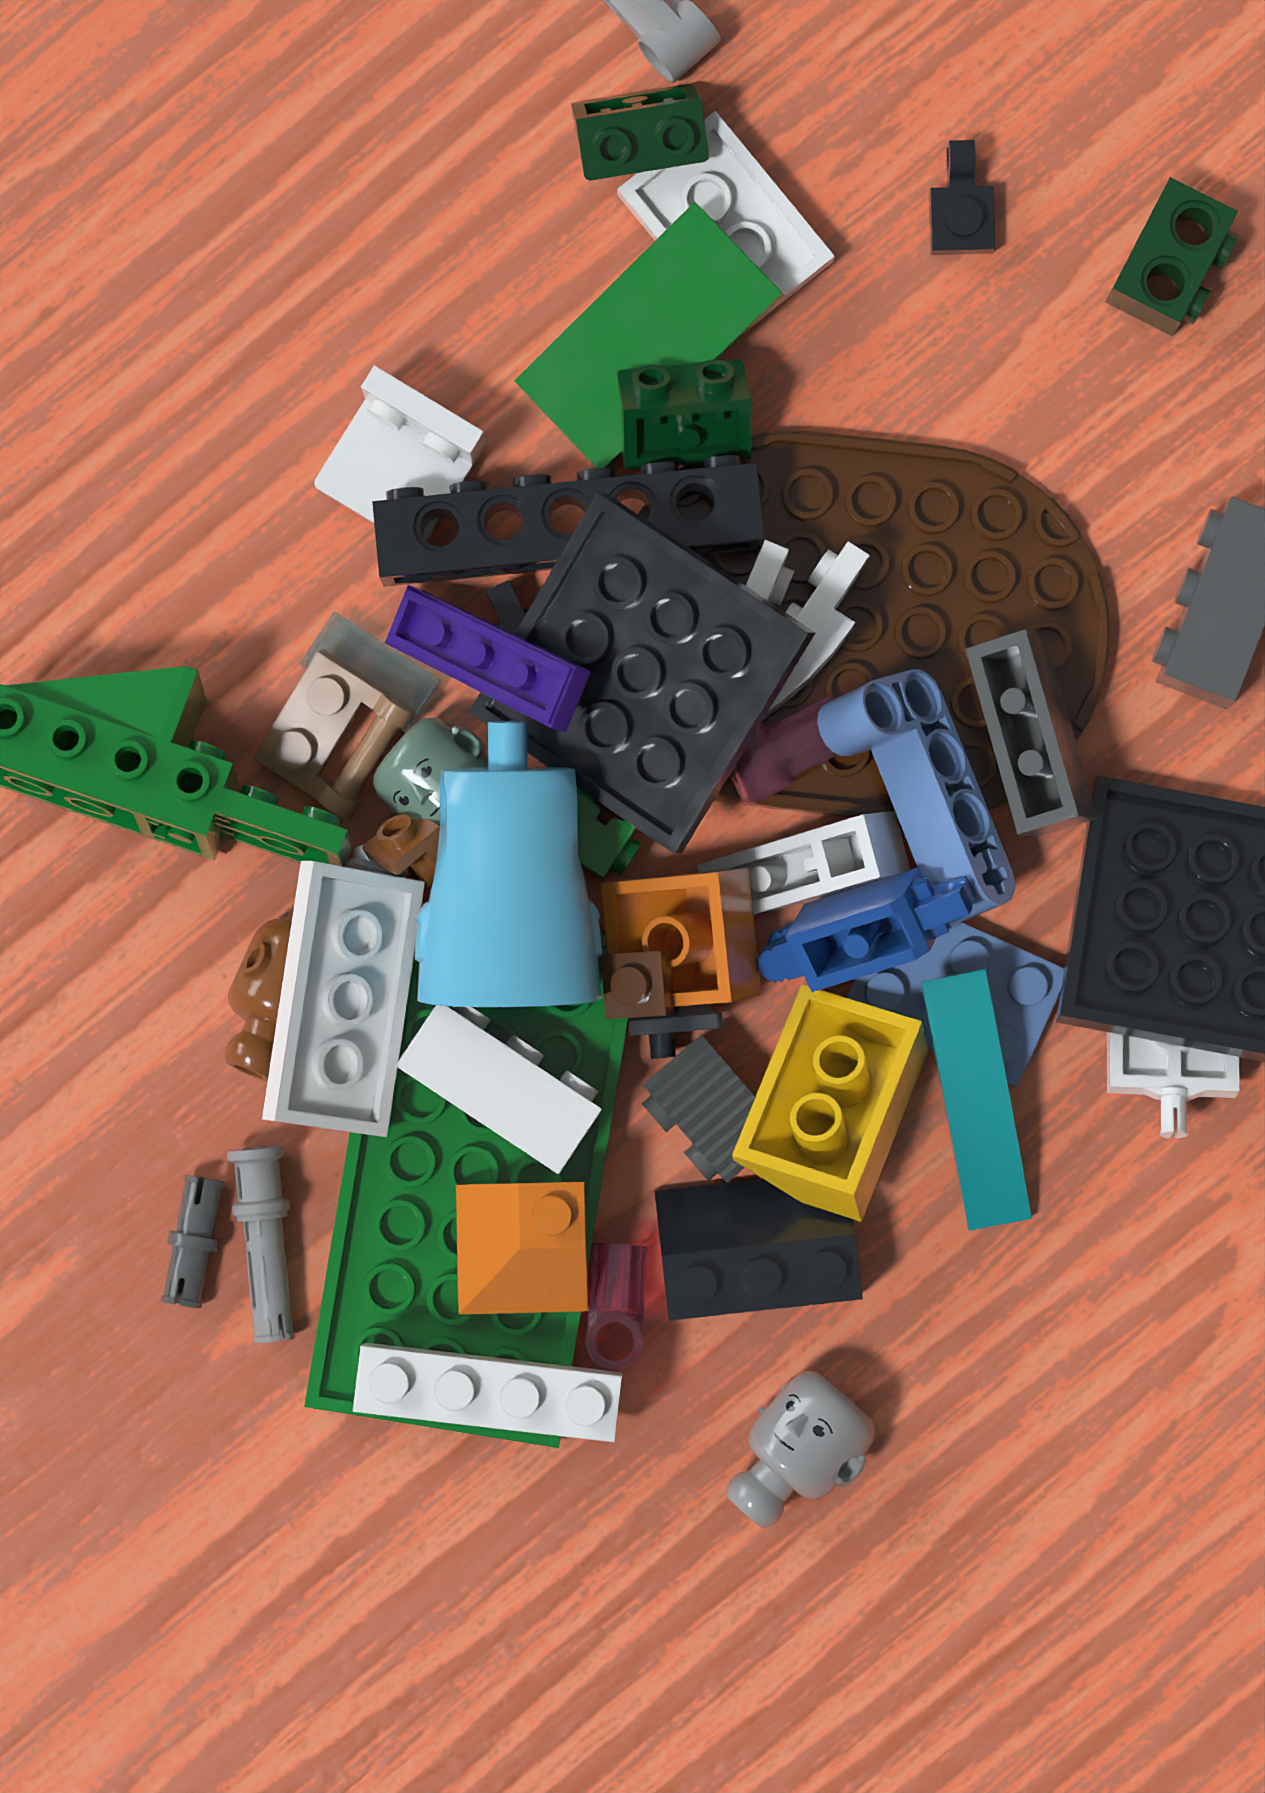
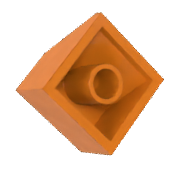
[600,868,761,1007]

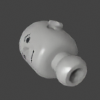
[726,1371,875,1528]

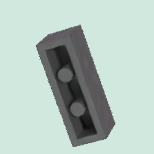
[1152,496,1265,709]
[966,629,1098,837]

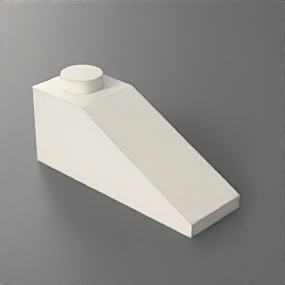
[697,811,911,916]

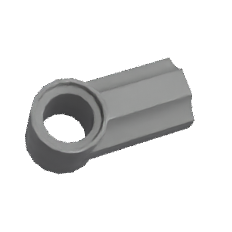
[603,0,721,83]

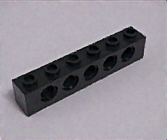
[372,455,764,587]

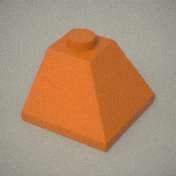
[456,1182,588,1314]

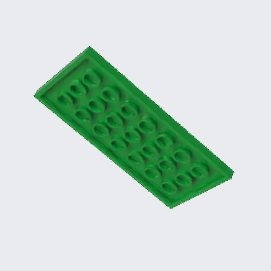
[304,904,628,1448]

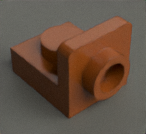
[362,814,440,888]

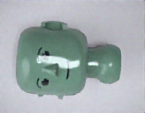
[373,717,488,826]

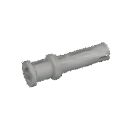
[227,1145,295,1343]

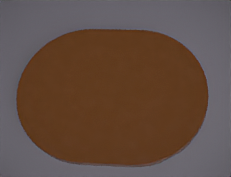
[638,431,1111,823]

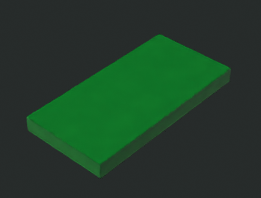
[514,202,784,468]

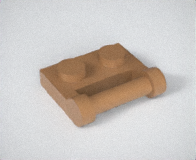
[253,649,415,819]

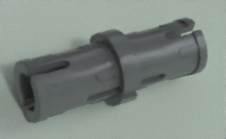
[161,1174,225,1308]

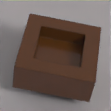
[600,949,675,1019]

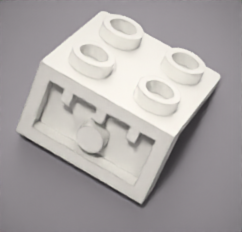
[314,365,487,542]

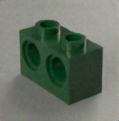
[1105,177,1239,336]

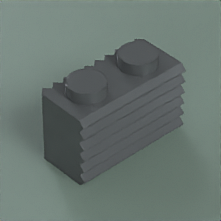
[641,1035,755,1183]

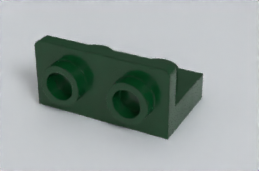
[571,83,709,181]
[617,360,751,470]

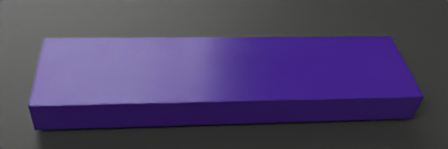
[385,585,591,732]

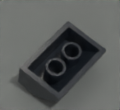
[654,1179,863,1321]

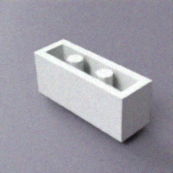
[396,1005,602,1174]

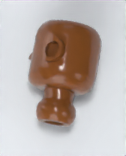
[225,919,292,1082]

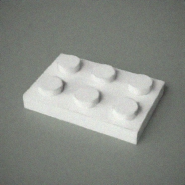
[617,111,835,323]

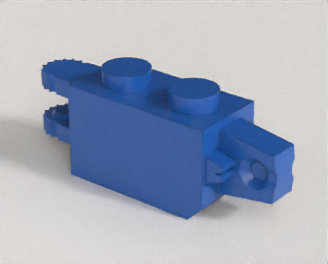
[756,868,977,992]

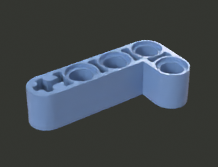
[817,669,1015,923]

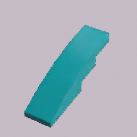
[921,969,1032,1231]

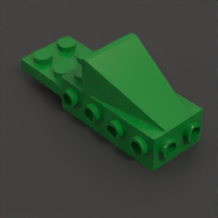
[0,666,352,867]

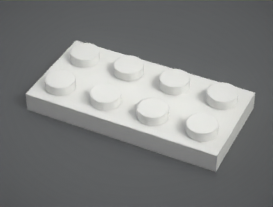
[262,861,425,1137]

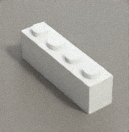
[353,1343,622,1442]

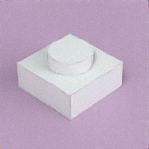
[746,540,794,606]

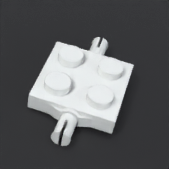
[1107,1032,1239,1139]

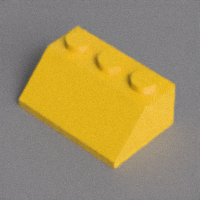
[732,984,929,1222]

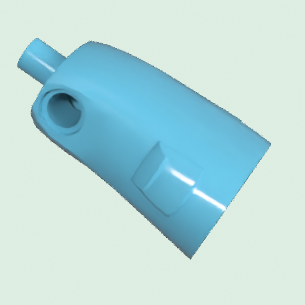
[415,721,602,1007]

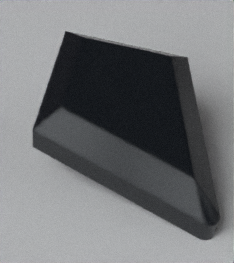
[628,1004,724,1059]

